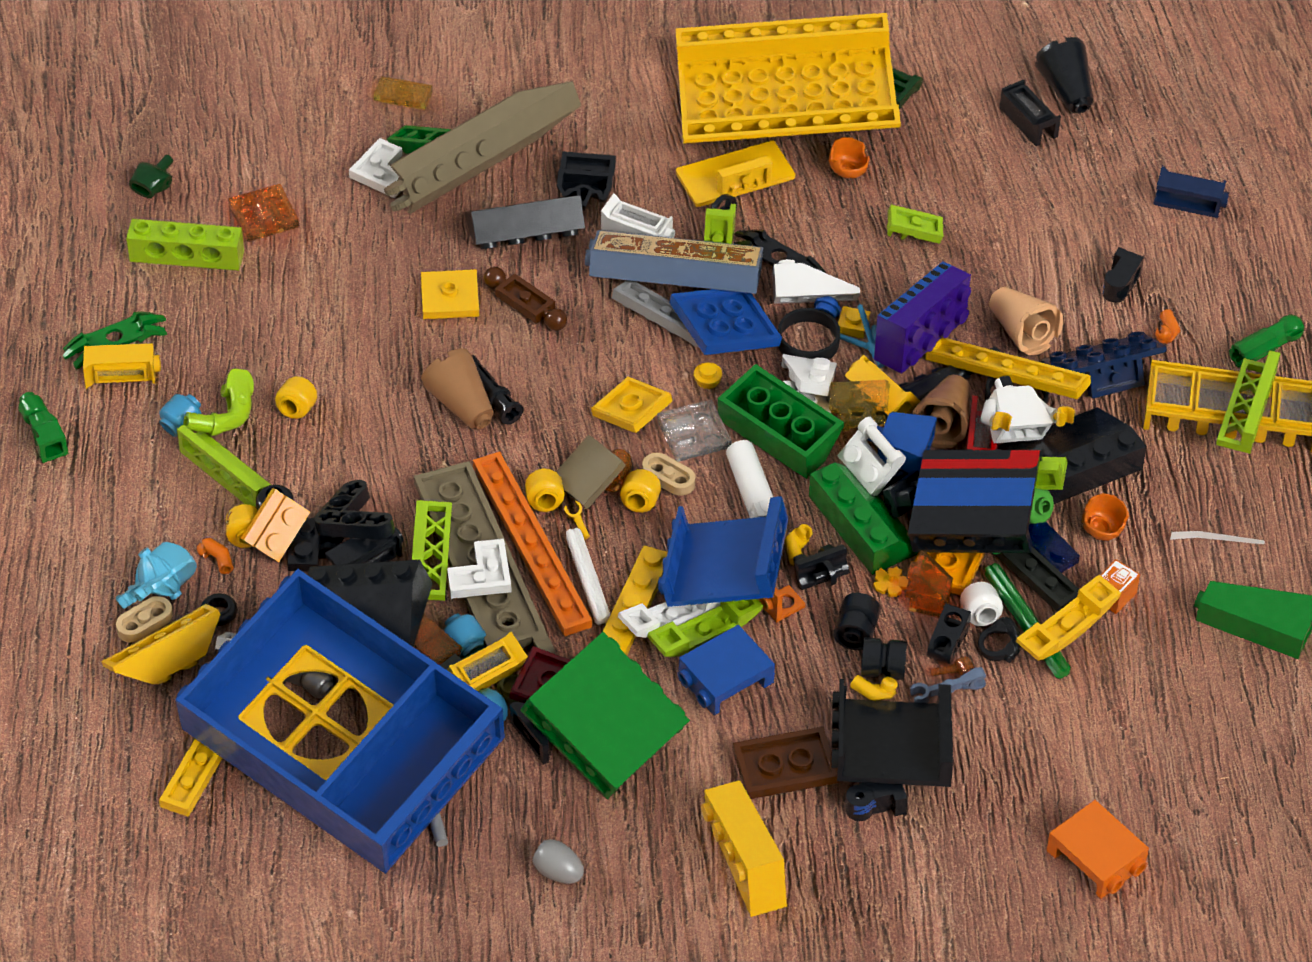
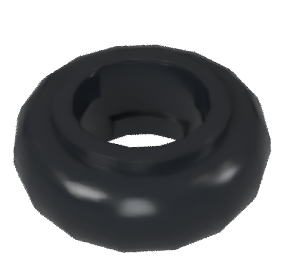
[201,593,238,626]

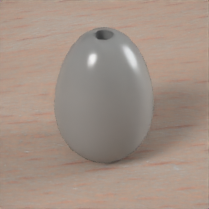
[532,839,584,884]

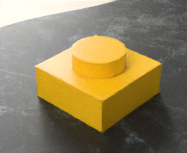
[838,306,871,339]

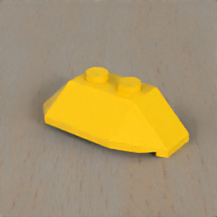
[101,604,221,685]

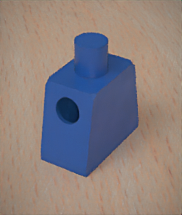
[867,412,937,473]

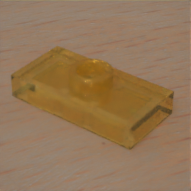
[374,76,433,110]

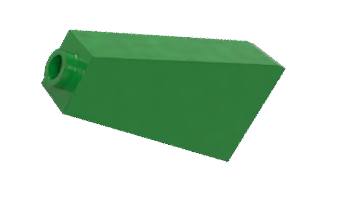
[1194,581,1312,659]

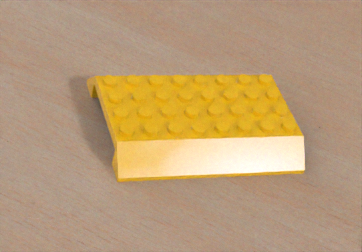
[675,13,901,144]

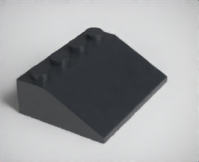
[998,407,1147,504]
[307,559,433,647]

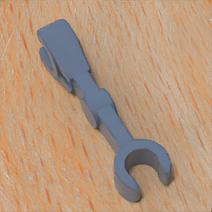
[910,667,986,703]

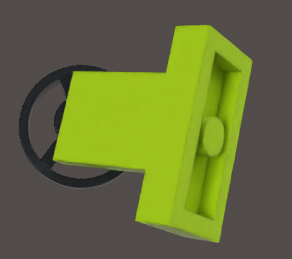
[704,194,737,244]

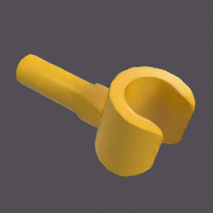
[564,501,590,540]

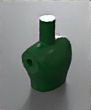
[129,155,174,199]

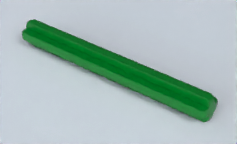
[985,563,1071,679]

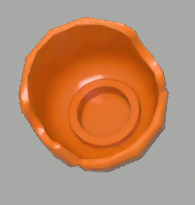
[828,137,870,179]
[1081,493,1129,541]

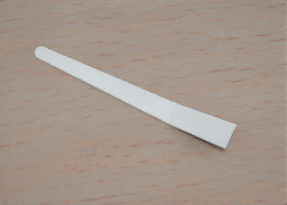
[1170,531,1265,544]

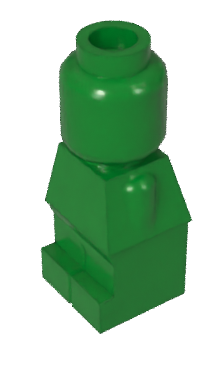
[18,392,69,463]

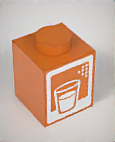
[1101,559,1140,614]

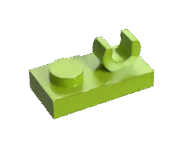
[887,204,943,244]

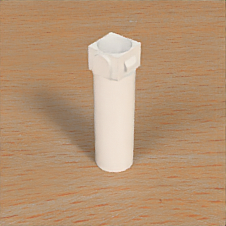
[726,440,773,518]

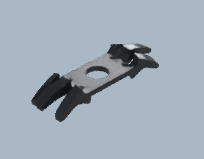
[733,229,826,273]

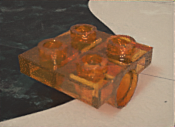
[228,183,300,242]

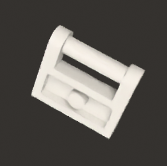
[837,417,906,496]

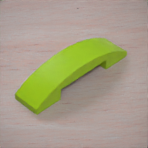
[647,599,763,657]

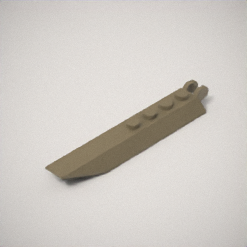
[384,81,581,214]

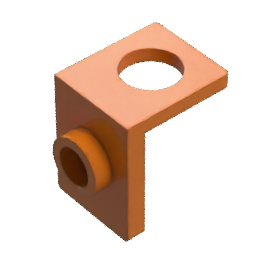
[758,585,806,623]

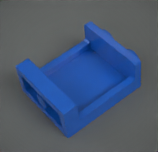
[677,624,775,715]

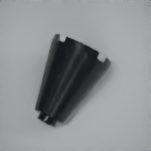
[1035,37,1093,113]

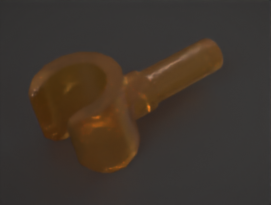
[930,656,975,676]

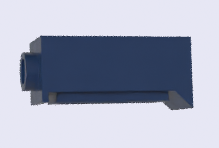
[1154,165,1229,218]

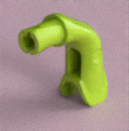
[183,369,254,436]

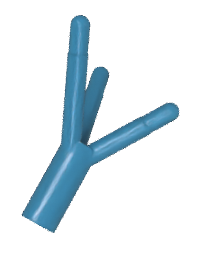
[840,304,885,368]

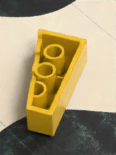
[701,780,787,917]

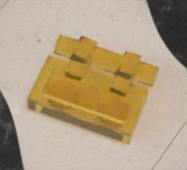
[829,380,890,431]

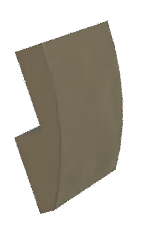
[556,435,626,509]

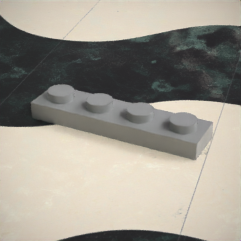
[612,280,699,347]

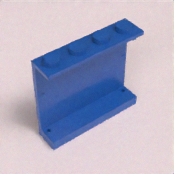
[658,496,789,607]

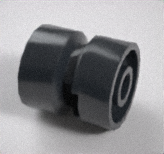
[833,593,881,650]
[861,637,907,680]

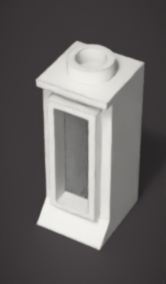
[601,193,675,238]

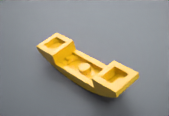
[1016,574,1121,661]

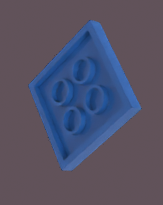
[669,289,782,355]

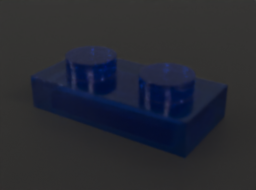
[1028,522,1080,573]

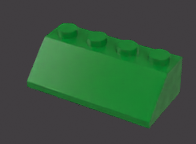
[718,364,844,479]
[809,462,918,575]

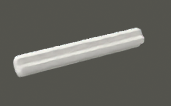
[566,528,610,625]

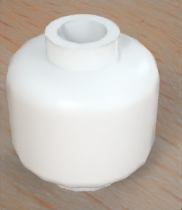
[959,582,1003,626]

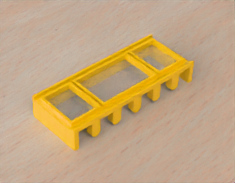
[1143,360,1312,452]

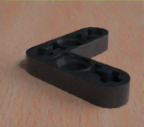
[314,480,395,539]

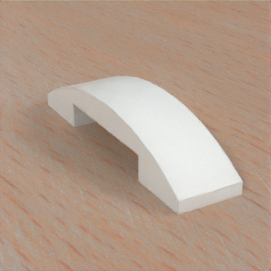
[618,602,720,638]

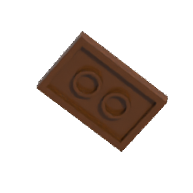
[732,726,839,799]

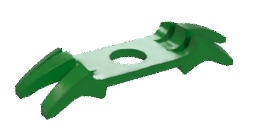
[63,311,167,370]

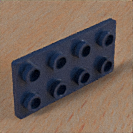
[1041,332,1167,398]

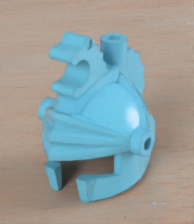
[116,542,197,609]

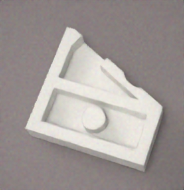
[781,354,837,396]

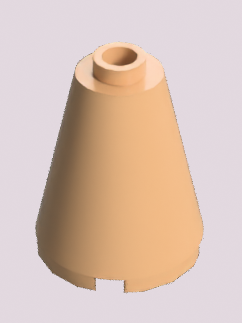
[989,287,1064,356]

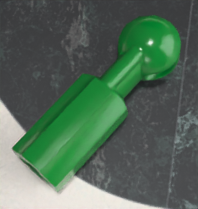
[1229,314,1304,368]

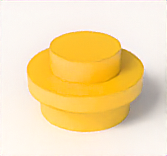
[694,362,722,389]

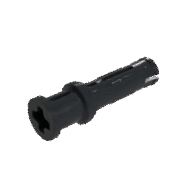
[472,355,523,424]

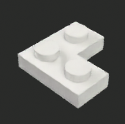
[349,138,403,198]
[447,539,511,599]

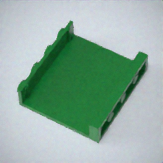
[520,632,690,800]

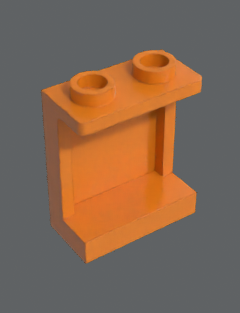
[1046,800,1149,899]

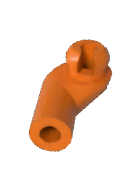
[1155,309,1181,344]
[196,538,234,574]

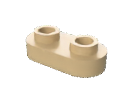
[642,453,696,496]
[116,596,173,643]

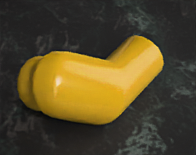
[850,675,898,701]

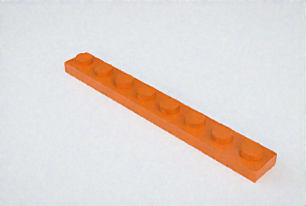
[473,451,592,637]

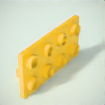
[676,140,795,207]

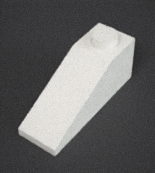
[772,260,860,304]

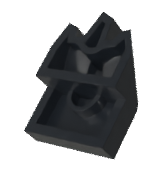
[557,151,616,211]

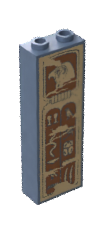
[585,230,763,294]

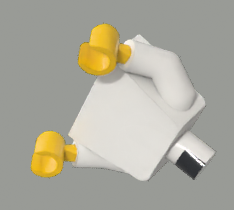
[981,376,1075,443]

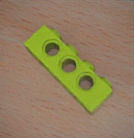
[126,219,244,271]

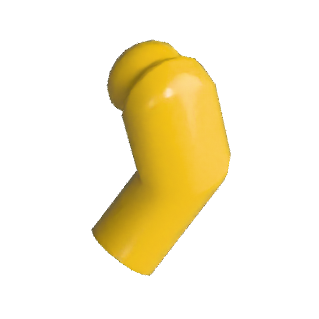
[784,524,813,566]

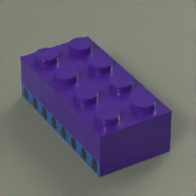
[874,261,971,374]

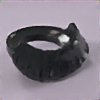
[978,617,1021,663]

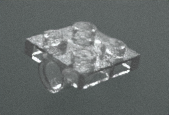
[657,399,732,462]

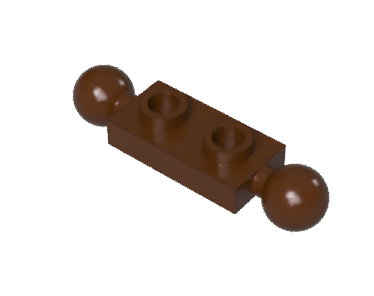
[484,267,567,331]

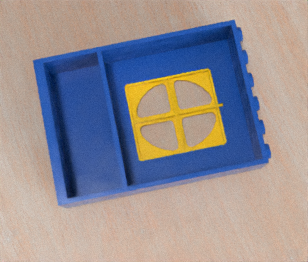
[175,569,505,874]

